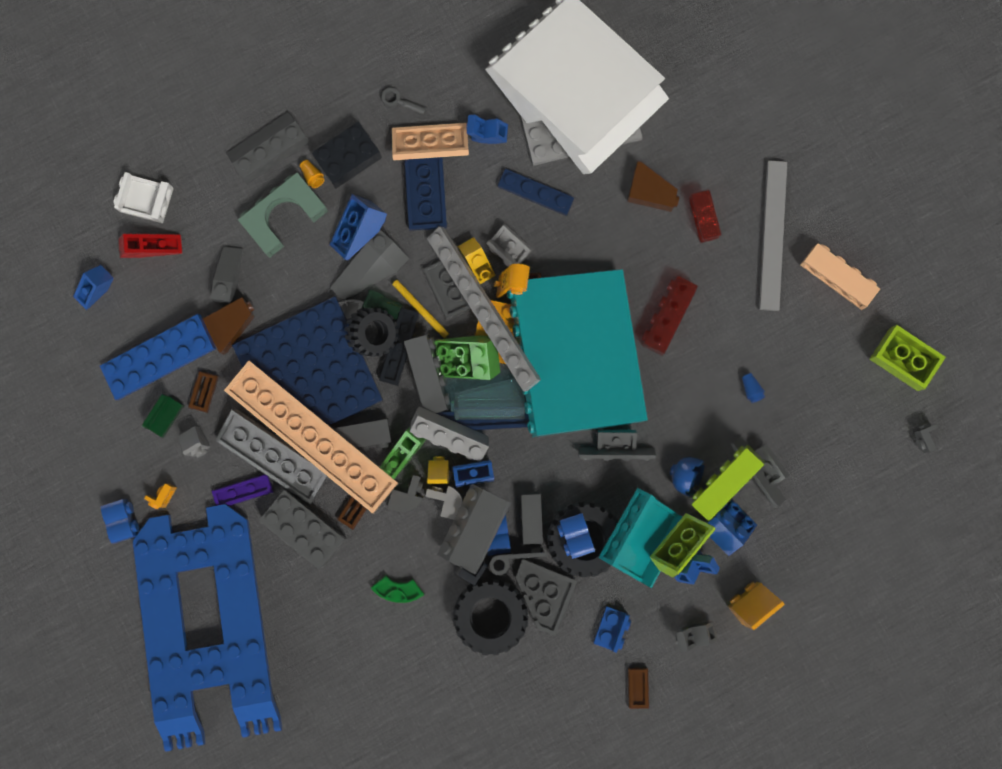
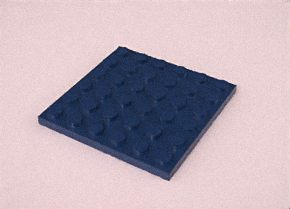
[232,297,383,442]

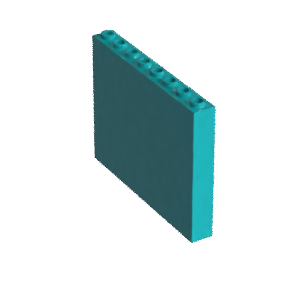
[507,269,648,438]

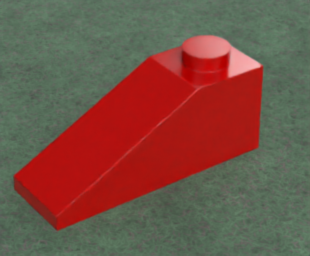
[118,234,182,258]

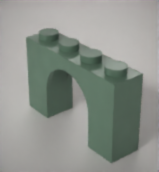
[238,173,328,258]

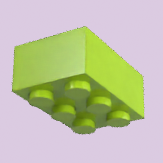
[869,325,946,391]

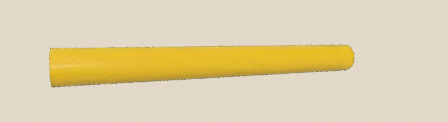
[392,280,449,339]

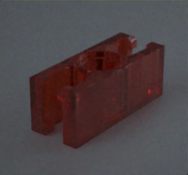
[689,190,722,244]

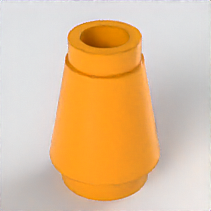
[299,160,324,188]

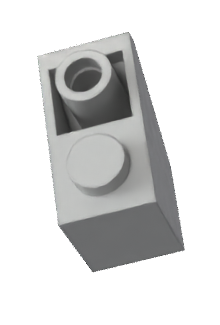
[178,426,211,458]

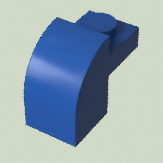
[466,115,508,144]
[675,549,720,585]

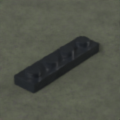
[379,308,420,386]

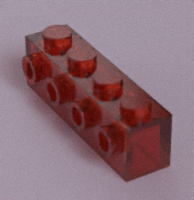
[641,276,698,356]

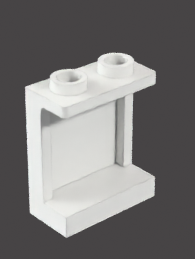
[114,172,174,223]

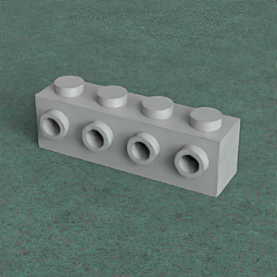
[410,406,489,462]

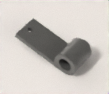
[488,548,548,576]

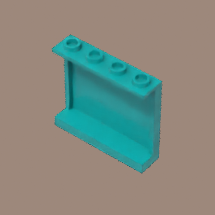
[599,488,683,588]

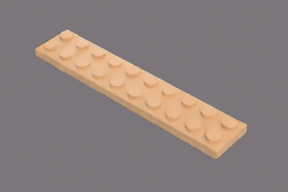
[224,361,398,514]

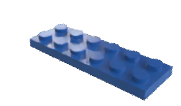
[100,314,216,400]

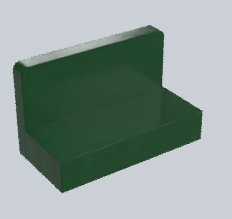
[141,394,184,438]

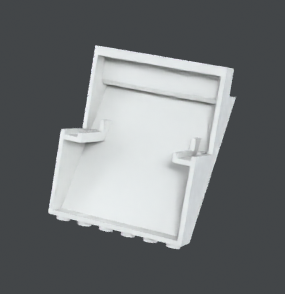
[485,0,669,174]

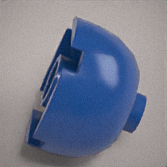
[670,457,705,497]

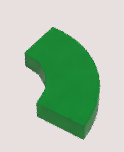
[370,576,425,603]

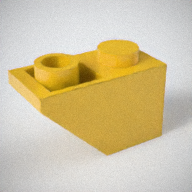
[458,237,496,284]

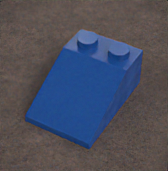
[329,194,387,260]

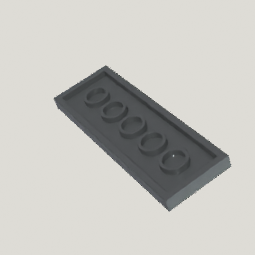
[215,408,328,504]

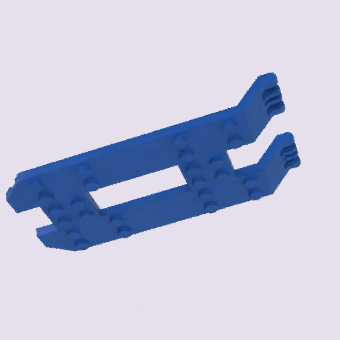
[133,504,282,752]

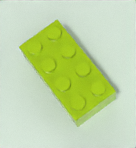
[691,445,765,521]

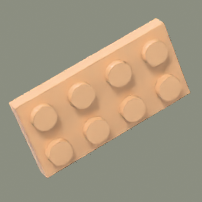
[392,123,469,160]

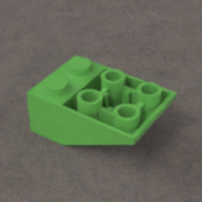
[435,335,500,380]

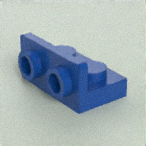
[593,606,631,653]

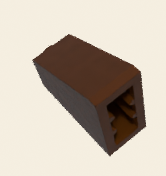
[627,161,680,212]
[203,297,255,355]

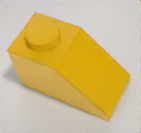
[427,457,449,484]

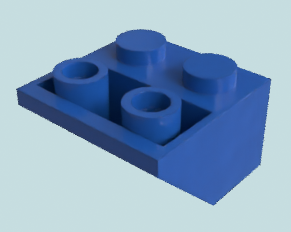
[706,499,757,556]

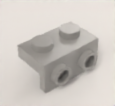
[486,224,533,267]

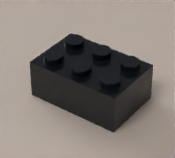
[312,121,382,189]

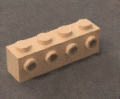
[800,243,880,310]

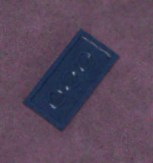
[405,157,447,231]

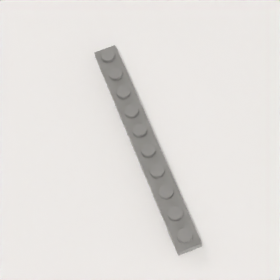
[427,226,541,391]

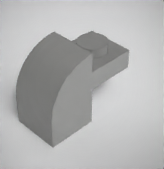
[426,486,463,520]

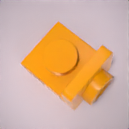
[144,483,177,509]

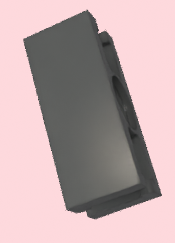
[521,494,543,544]

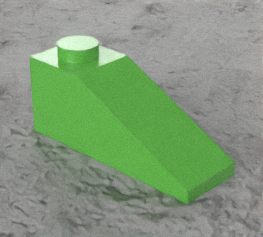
[380,428,426,480]

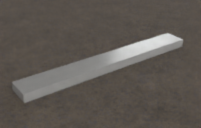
[759,161,787,311]

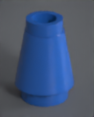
[742,373,765,403]

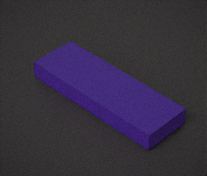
[212,474,273,506]

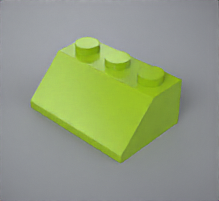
[650,513,715,578]

